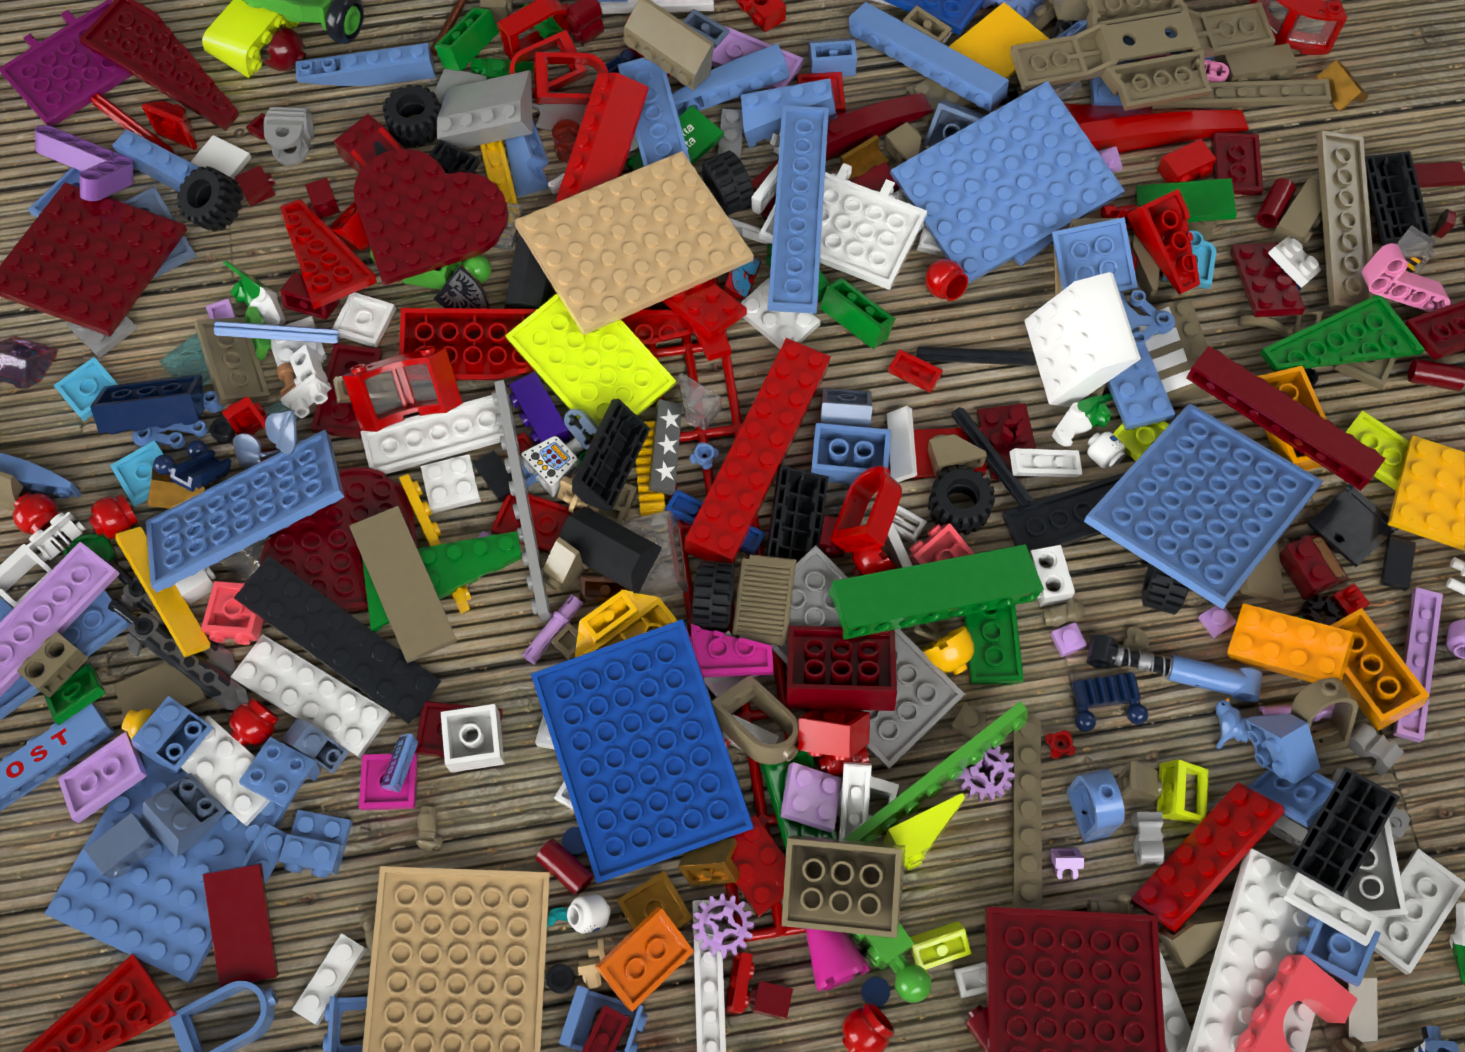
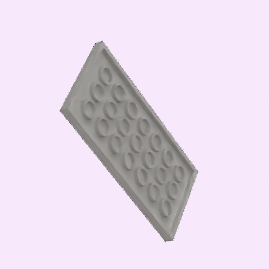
[771,546,965,770]

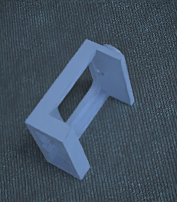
[559,985,648,1052]
[323,996,367,1052]

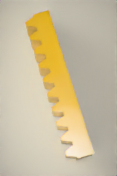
[636,421,666,517]

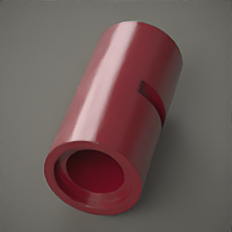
[1256,178,1296,229]
[1407,358,1465,391]
[535,838,594,896]

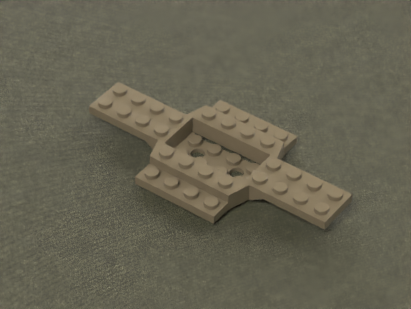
[1010,0,1276,111]

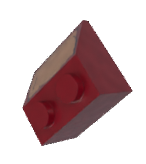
[1279,536,1350,600]

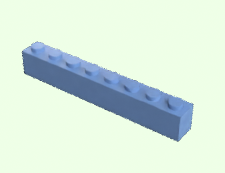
[849,2,1009,112]

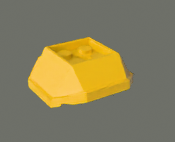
[574,590,691,658]

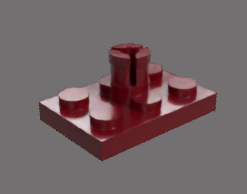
[976,403,1037,480]

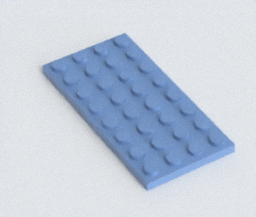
[146,430,344,593]

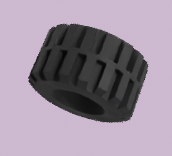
[383,85,441,148]
[702,150,753,216]
[177,166,243,232]
[928,466,995,535]
[692,560,735,629]
[1141,563,1189,615]

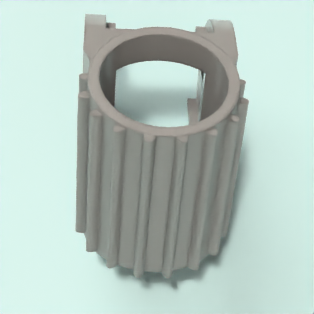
[264,106,314,166]

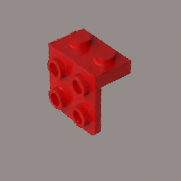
[222,396,276,446]

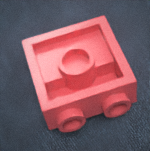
[908,523,974,566]
[201,581,264,645]

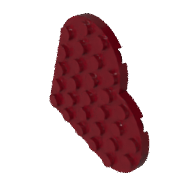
[354,149,509,286]
[260,467,419,612]

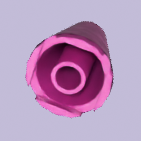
[805,928,870,992]

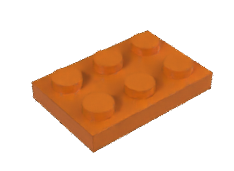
[595,907,695,1012]

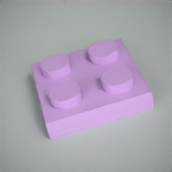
[780,762,842,832]

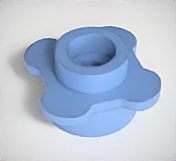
[690,442,719,470]

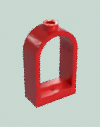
[498,0,570,62]
[509,30,587,99]
[534,52,608,105]
[830,466,902,553]

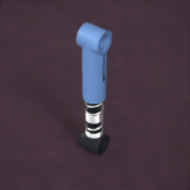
[1087,635,1262,702]

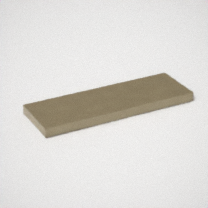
[349,506,457,663]

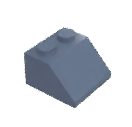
[923,99,985,147]
[820,388,872,428]

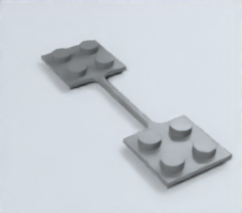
[434,69,587,137]

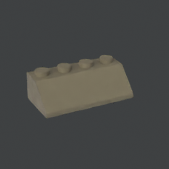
[624,0,714,91]

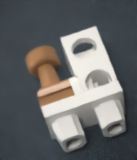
[276,344,332,418]

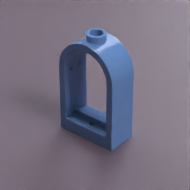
[1066,769,1125,843]
[169,981,278,1052]

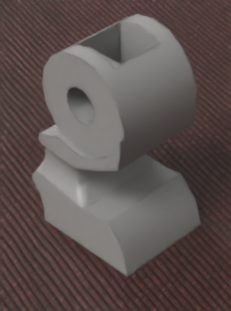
[1348,722,1404,777]
[1130,812,1164,865]

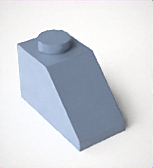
[683,9,730,48]

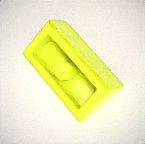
[910,921,972,970]

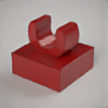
[1330,583,1370,617]

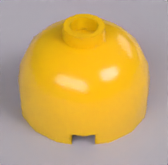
[921,626,974,675]

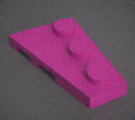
[691,624,773,678]

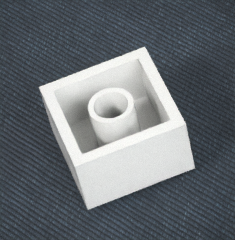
[441,704,505,773]

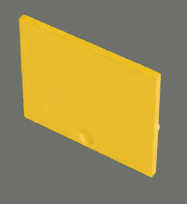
[949,2,1049,79]

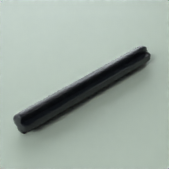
[916,346,1036,366]
[952,407,1033,507]

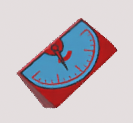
[724,257,762,300]

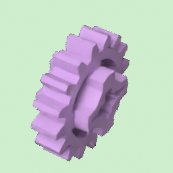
[955,746,1015,802]
[692,894,754,959]

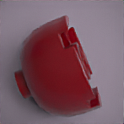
[265,25,306,72]

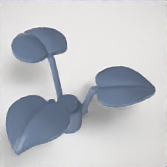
[233,410,305,470]

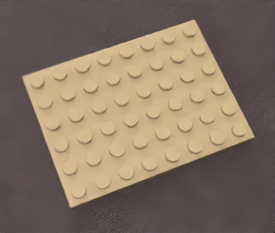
[515,151,754,335]
[362,866,550,1052]

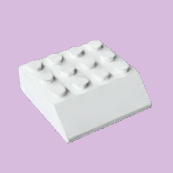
[1024,272,1141,408]

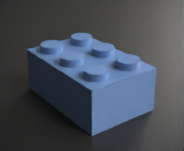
[811,423,891,484]

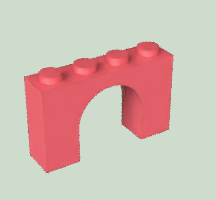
[1234,955,1357,1052]

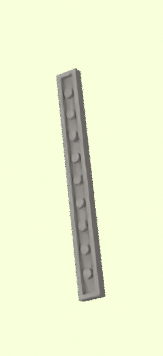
[492,380,552,621]

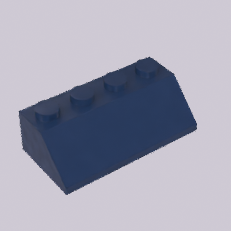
[90,374,204,435]

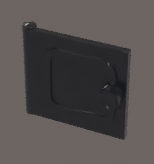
[1307,484,1399,567]

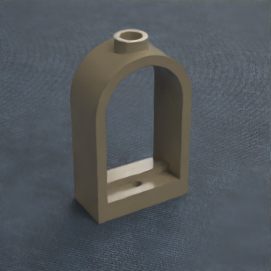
[712,675,799,765]
[1291,678,1358,755]

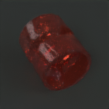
[552,119,580,163]

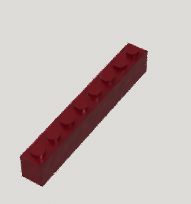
[1186,346,1386,491]

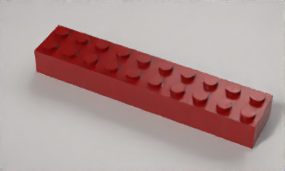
[683,338,831,565]

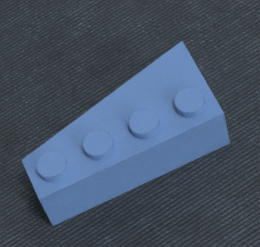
[741,78,836,148]

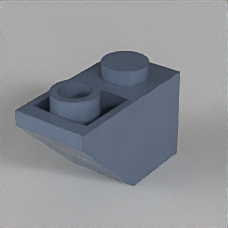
[281,718,349,774]

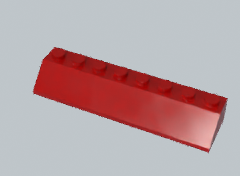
[555,73,649,203]

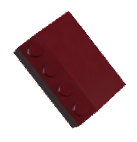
[787,626,897,711]

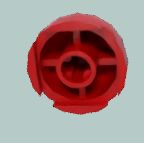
[852,547,898,576]

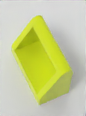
[1157,759,1209,824]

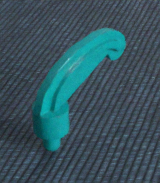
[547,907,568,929]

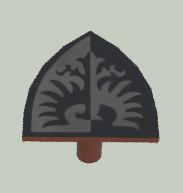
[433,265,490,309]

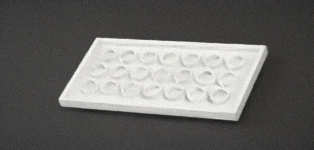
[1186,848,1315,1052]

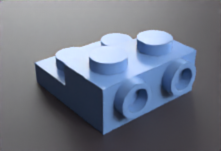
[279,810,353,878]
[1296,915,1381,987]

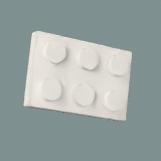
[741,278,820,349]

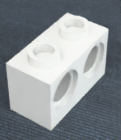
[1029,545,1075,607]

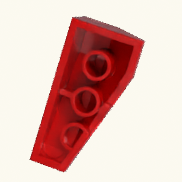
[1126,189,1200,295]

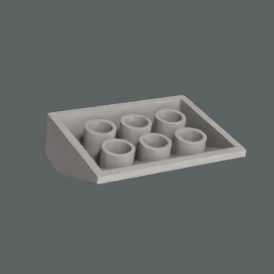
[437,70,533,149]

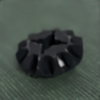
[1300,594,1343,626]

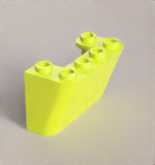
[202,0,299,78]

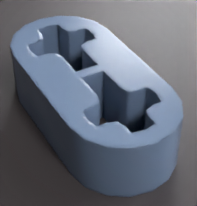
[564,409,598,450]

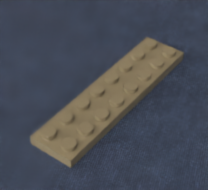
[1316,130,1376,310]

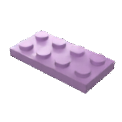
[712,26,804,90]

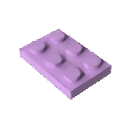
[58,732,148,823]

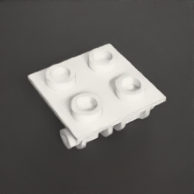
[27,512,86,562]

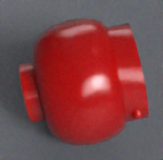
[925,258,969,301]
[12,493,59,535]
[88,494,138,539]
[229,697,279,747]
[842,1003,895,1052]

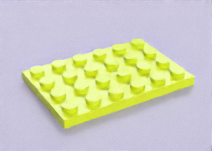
[505,294,676,437]

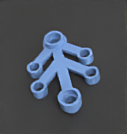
[1118,290,1175,349]
[132,391,224,449]

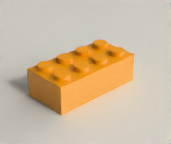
[1257,365,1327,471]
[1227,603,1355,683]
[1330,608,1430,731]

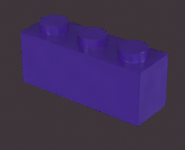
[509,372,571,446]

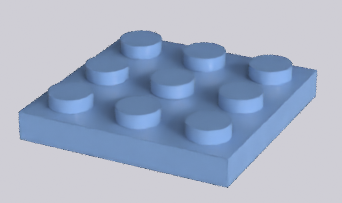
[1051,217,1138,292]

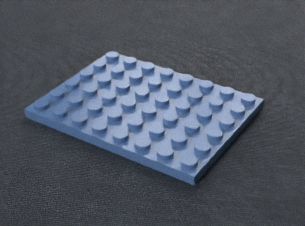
[890,81,1125,284]
[1084,403,1323,609]
[44,751,296,984]

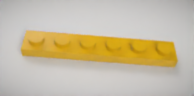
[399,474,471,614]

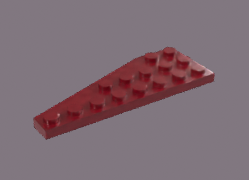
[79,0,239,131]

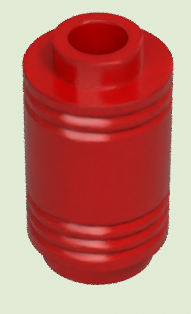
[817,747,869,776]

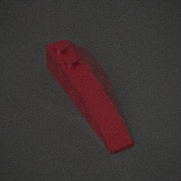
[826,93,933,161]

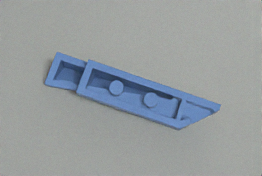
[505,118,549,196]

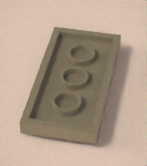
[195,317,270,405]

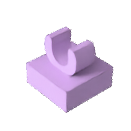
[1050,848,1084,879]

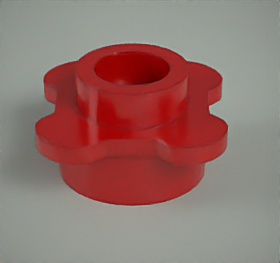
[1045,730,1076,759]

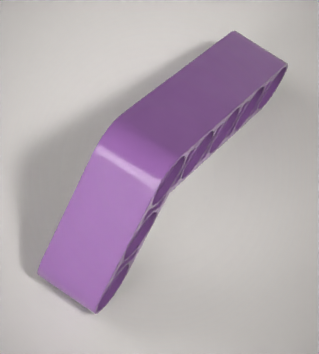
[35,125,133,201]

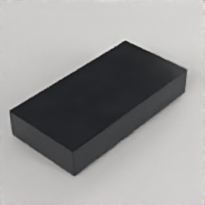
[473,450,513,502]
[1380,536,1416,591]

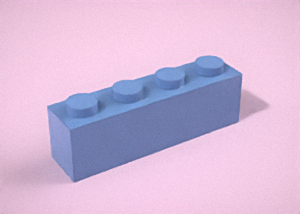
[112,129,198,192]

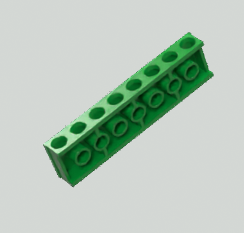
[828,544,1044,640]

